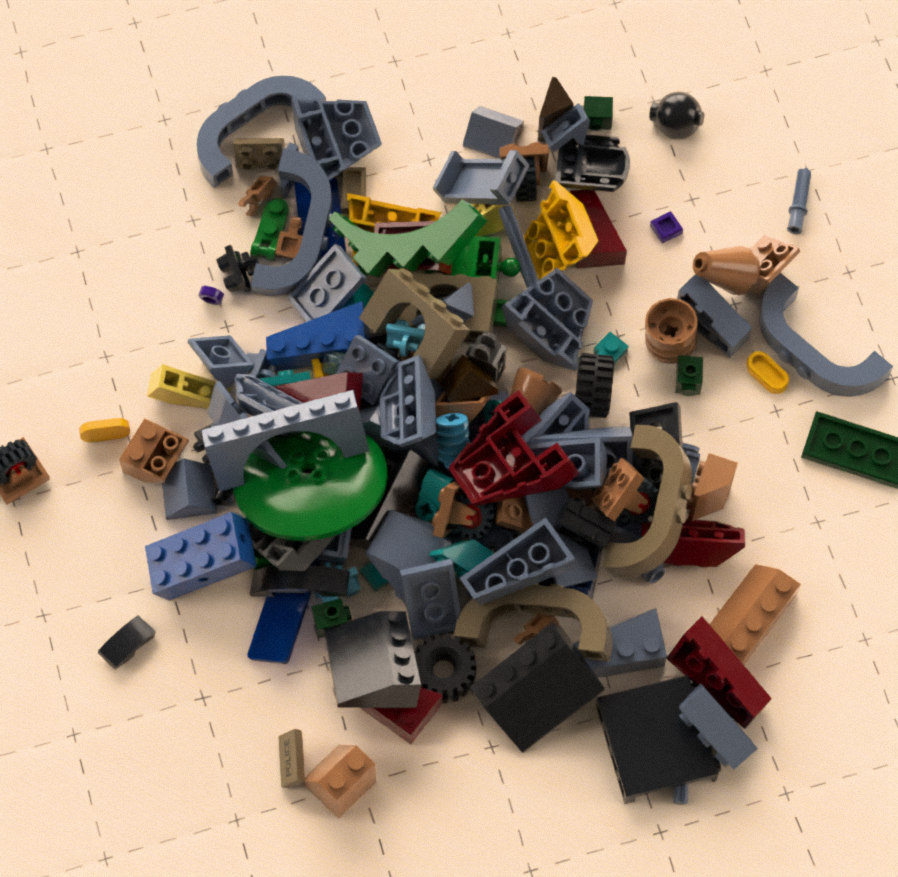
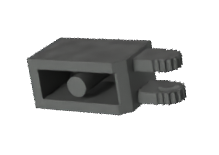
[466,331,507,386]

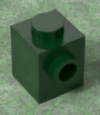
[581,96,613,131]
[675,355,703,396]
[311,598,352,638]

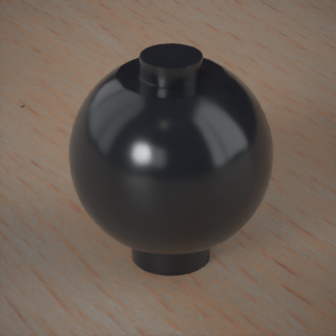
[649,91,705,139]

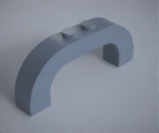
[196,75,326,188]
[251,148,333,296]
[759,273,893,397]

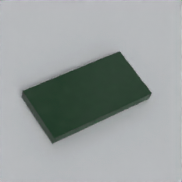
[801,411,898,489]

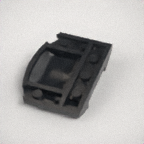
[556,135,630,192]

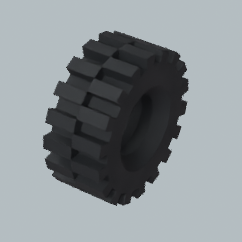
[414,633,477,704]

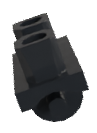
[216,244,259,293]

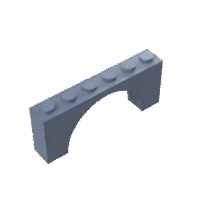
[202,390,370,491]

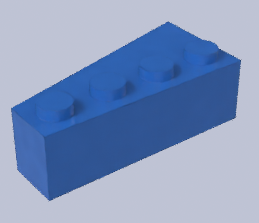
[266,301,370,372]

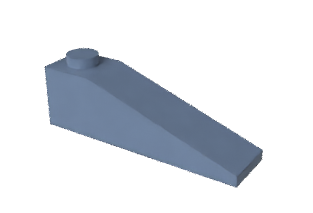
[207,381,287,469]

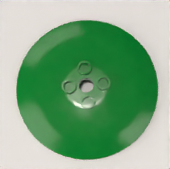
[234,431,388,541]

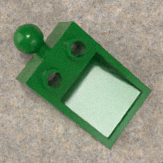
[450,236,521,283]

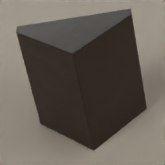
[537,76,574,142]
[441,355,499,403]

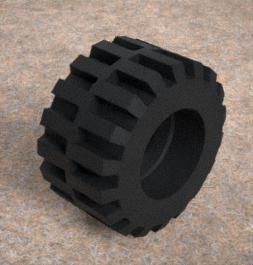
[575,353,614,419]

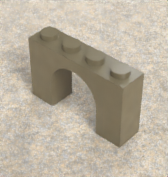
[359,268,470,379]
[399,271,499,342]

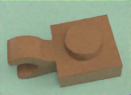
[238,176,278,216]
[275,216,303,260]
[514,614,560,645]

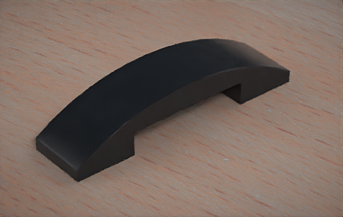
[249,565,350,597]

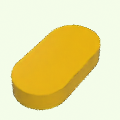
[746,351,789,394]
[79,418,130,442]

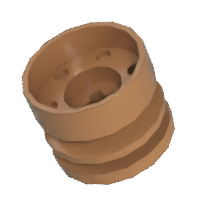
[645,298,698,364]

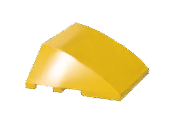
[524,180,598,280]
[347,193,442,275]

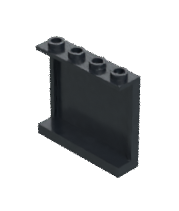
[596,675,721,804]

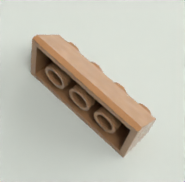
[710,564,801,665]

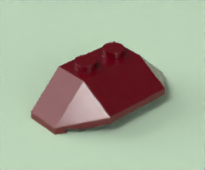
[641,519,745,568]

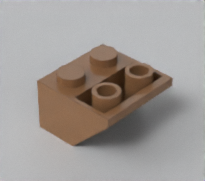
[748,235,801,294]
[119,418,189,483]
[686,453,738,521]

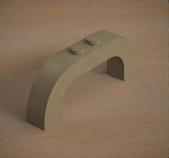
[603,425,692,577]
[454,583,613,662]

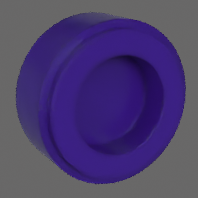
[198,285,224,305]

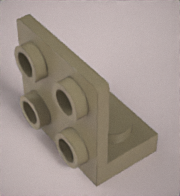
[233,138,285,170]

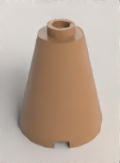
[692,246,760,296]
[509,368,562,415]

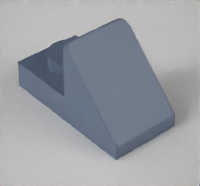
[541,103,590,152]

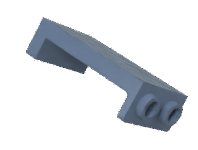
[433,150,530,205]

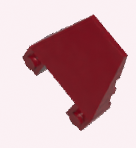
[448,390,580,506]

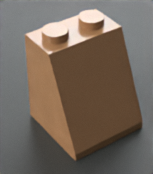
[302,745,376,819]

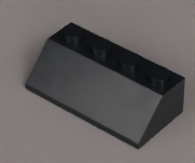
[350,449,433,550]

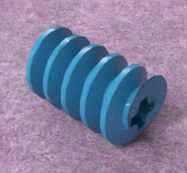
[436,413,470,469]

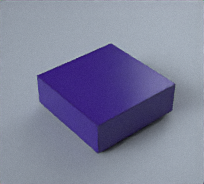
[650,211,684,244]

